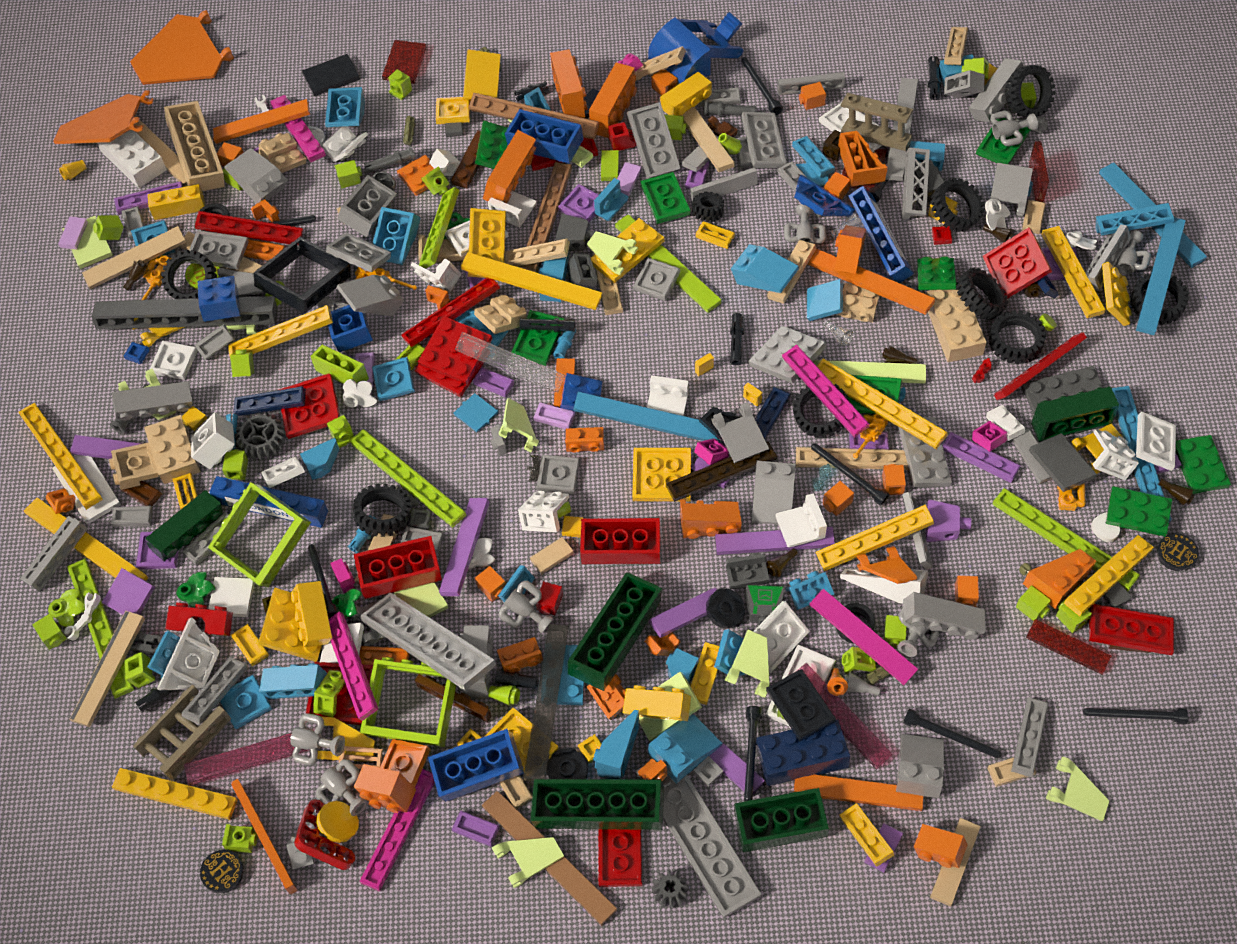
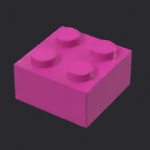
[617,53,643,71]
[972,421,1008,452]
[694,438,729,465]
[330,558,355,593]

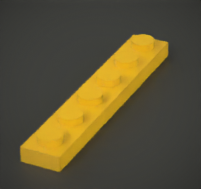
[1041,226,1105,319]
[228,305,333,355]
[816,505,934,571]
[1064,535,1154,616]
[112,768,238,820]

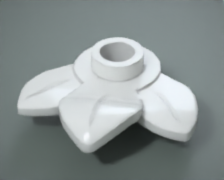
[985,199,1010,230]
[1065,231,1097,250]
[343,379,377,407]
[468,538,495,569]

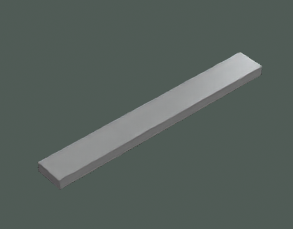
[886,78,918,181]

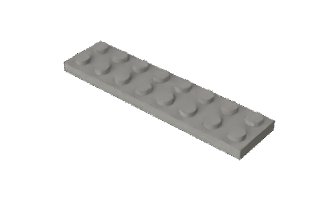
[360,593,496,691]
[635,766,761,919]

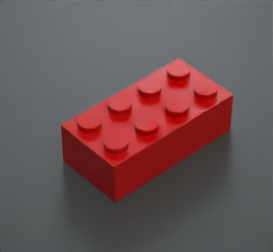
[580,518,660,564]
[353,536,442,599]

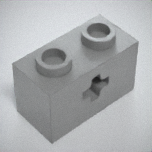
[944,70,984,98]

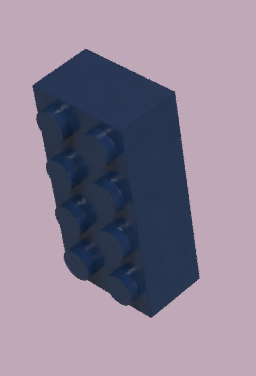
[756,719,850,786]

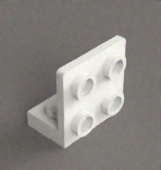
[321,126,368,162]
[488,191,536,228]
[411,259,461,292]
[647,375,688,416]
[1093,429,1139,480]
[518,491,569,532]
[775,494,827,548]

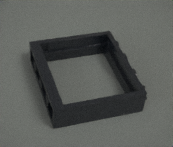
[253,237,351,314]

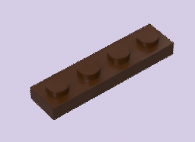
[451,130,481,189]
[414,674,492,723]

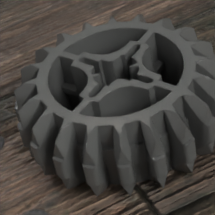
[235,412,287,461]

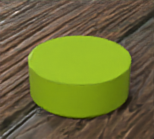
[1039,313,1057,331]

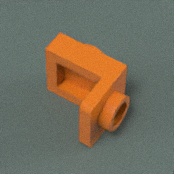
[251,199,280,222]
[425,285,451,310]
[46,488,76,514]
[644,632,681,656]
[638,759,667,781]

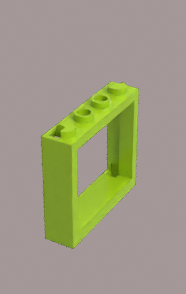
[208,482,311,588]
[360,657,456,747]

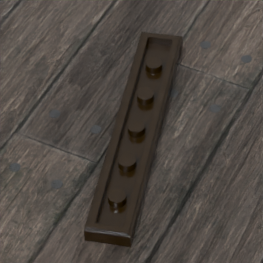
[666,441,777,502]

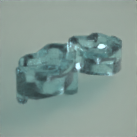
[813,464,831,491]

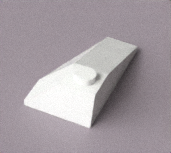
[840,569,928,604]

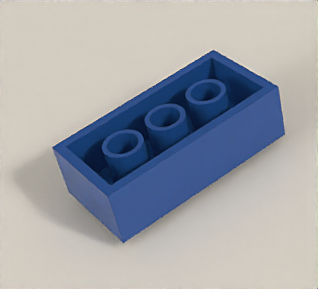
[505,109,584,164]
[428,729,525,802]

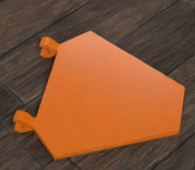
[130,10,234,85]
[53,90,154,144]

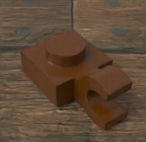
[708,116,738,137]

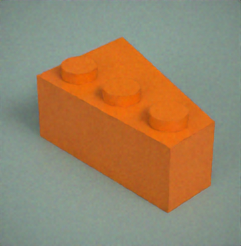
[838,131,888,187]
[834,225,866,274]
[680,499,742,539]
[1023,549,1096,609]

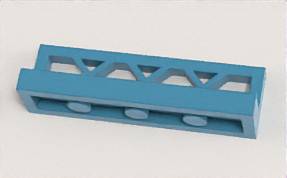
[1095,203,1174,236]

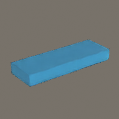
[792,136,835,178]

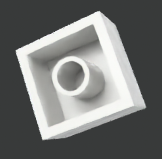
[190,412,235,469]

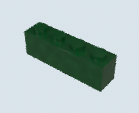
[145,490,223,562]

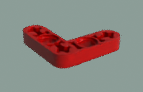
[294,799,355,870]

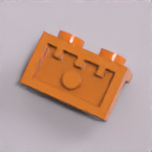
[565,427,604,453]
[497,637,543,673]
[587,674,626,720]

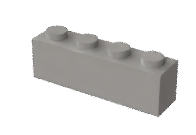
[969,58,1024,123]
[112,381,192,421]
[903,592,986,640]

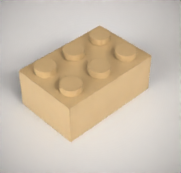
[144,415,201,485]

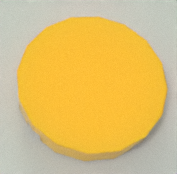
[316,801,359,843]

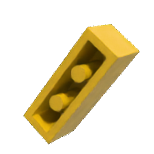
[660,72,712,116]
[147,184,205,220]
[291,581,332,647]
[623,685,691,721]

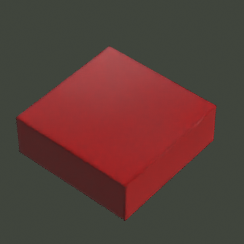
[932,226,952,245]

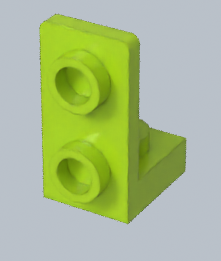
[314,670,345,717]

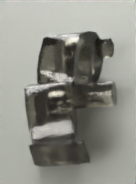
[527,455,540,482]

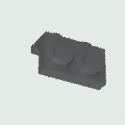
[726,553,769,589]

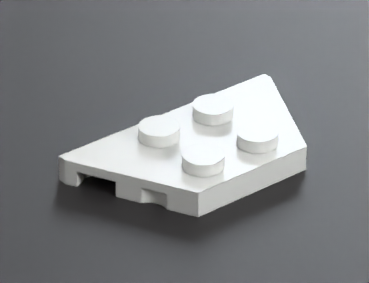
[157,618,220,690]

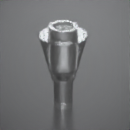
[831,213,863,237]
[823,320,853,346]

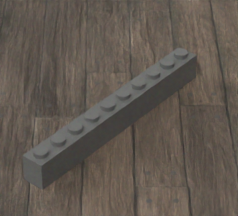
[91,296,278,329]

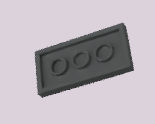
[1021,366,1104,414]

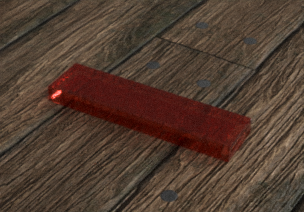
[1026,619,1111,675]

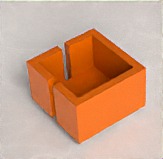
[354,764,416,813]

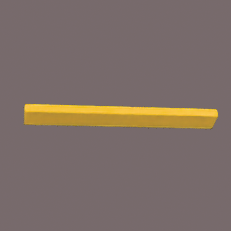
[461,252,602,310]
[817,358,948,450]
[18,402,103,510]
[24,498,148,581]

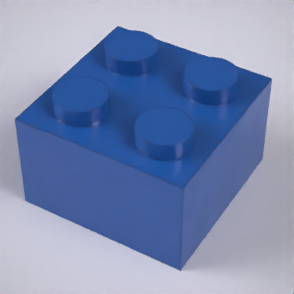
[198,276,240,322]
[328,305,373,352]

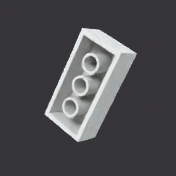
[97,130,166,188]

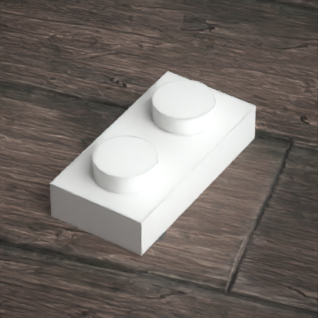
[986,405,1025,441]

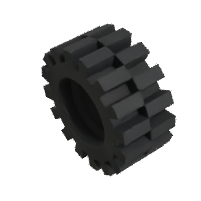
[692,191,724,222]

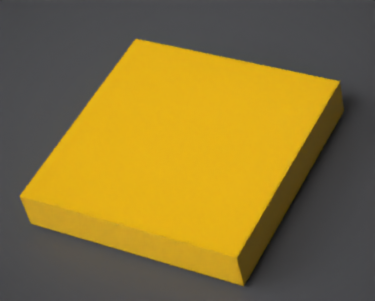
[436,97,470,124]

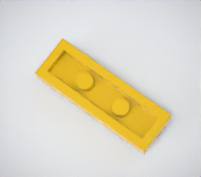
[690,642,720,705]
[839,803,894,867]

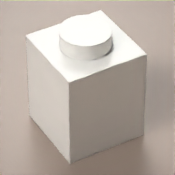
[429,149,460,176]

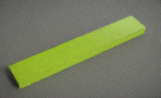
[419,187,460,269]

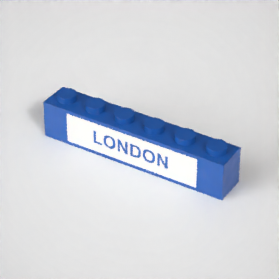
[848,186,914,283]
[209,476,328,528]

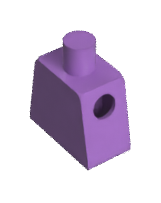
[926,500,971,542]

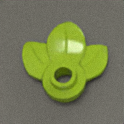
[48,589,85,627]

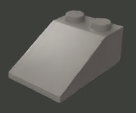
[224,148,288,204]
[337,175,397,237]
[336,275,404,316]
[752,461,796,525]
[896,733,944,798]

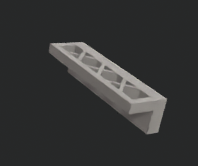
[902,148,930,220]
[1085,225,1131,290]
[20,516,88,592]

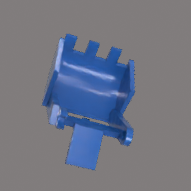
[648,12,744,85]

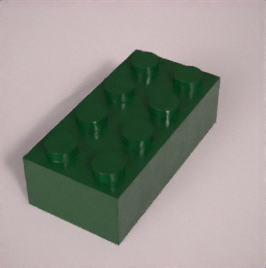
[1031,386,1119,442]
[734,788,829,853]

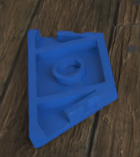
[794,174,855,216]

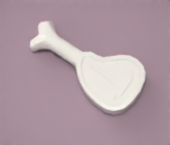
[1091,512,1120,542]

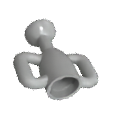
[990,111,1038,146]
[784,204,827,244]
[1114,230,1151,274]
[499,581,553,634]
[897,607,939,657]
[290,713,345,766]
[315,759,368,816]

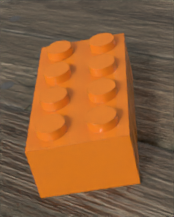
[550,49,587,118]
[589,62,637,138]
[483,130,537,203]

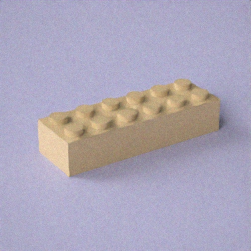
[164,101,225,191]

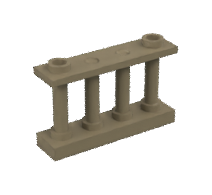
[841,93,913,151]
[133,685,231,781]

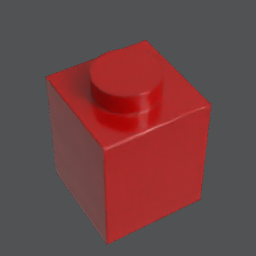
[536,581,563,616]

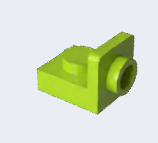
[842,647,876,673]

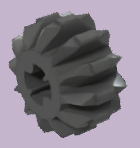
[652,870,689,909]

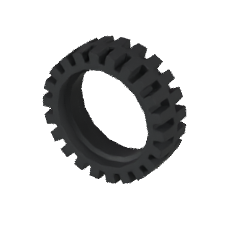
[1006,65,1055,117]
[931,178,984,232]
[161,250,217,299]
[956,267,1008,320]
[1130,272,1189,325]
[989,310,1046,364]
[793,384,849,438]
[353,484,411,537]

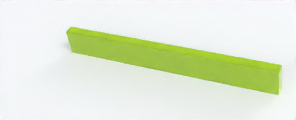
[615,214,721,313]
[350,429,467,528]
[992,488,1140,592]
[67,558,134,699]

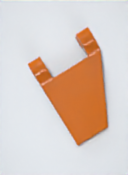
[857,546,917,584]

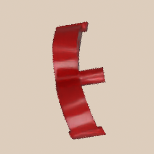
[972,358,991,383]

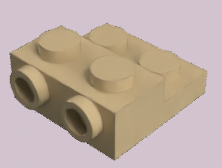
[259,133,307,173]
[837,283,880,323]
[474,295,527,334]
[109,442,159,490]

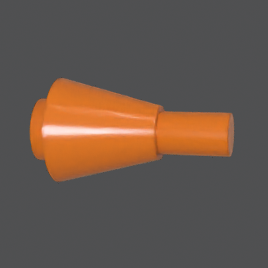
[827,668,848,696]

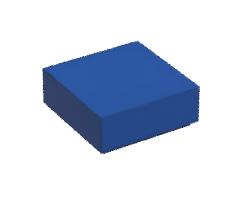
[123,342,150,364]

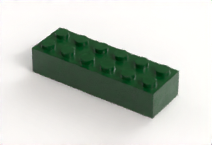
[568,572,662,691]
[530,779,664,830]

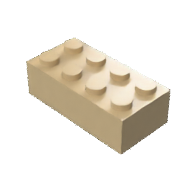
[927,285,986,362]

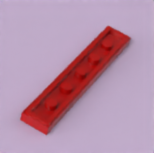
[195,211,304,245]
[401,278,500,348]
[994,332,1087,400]

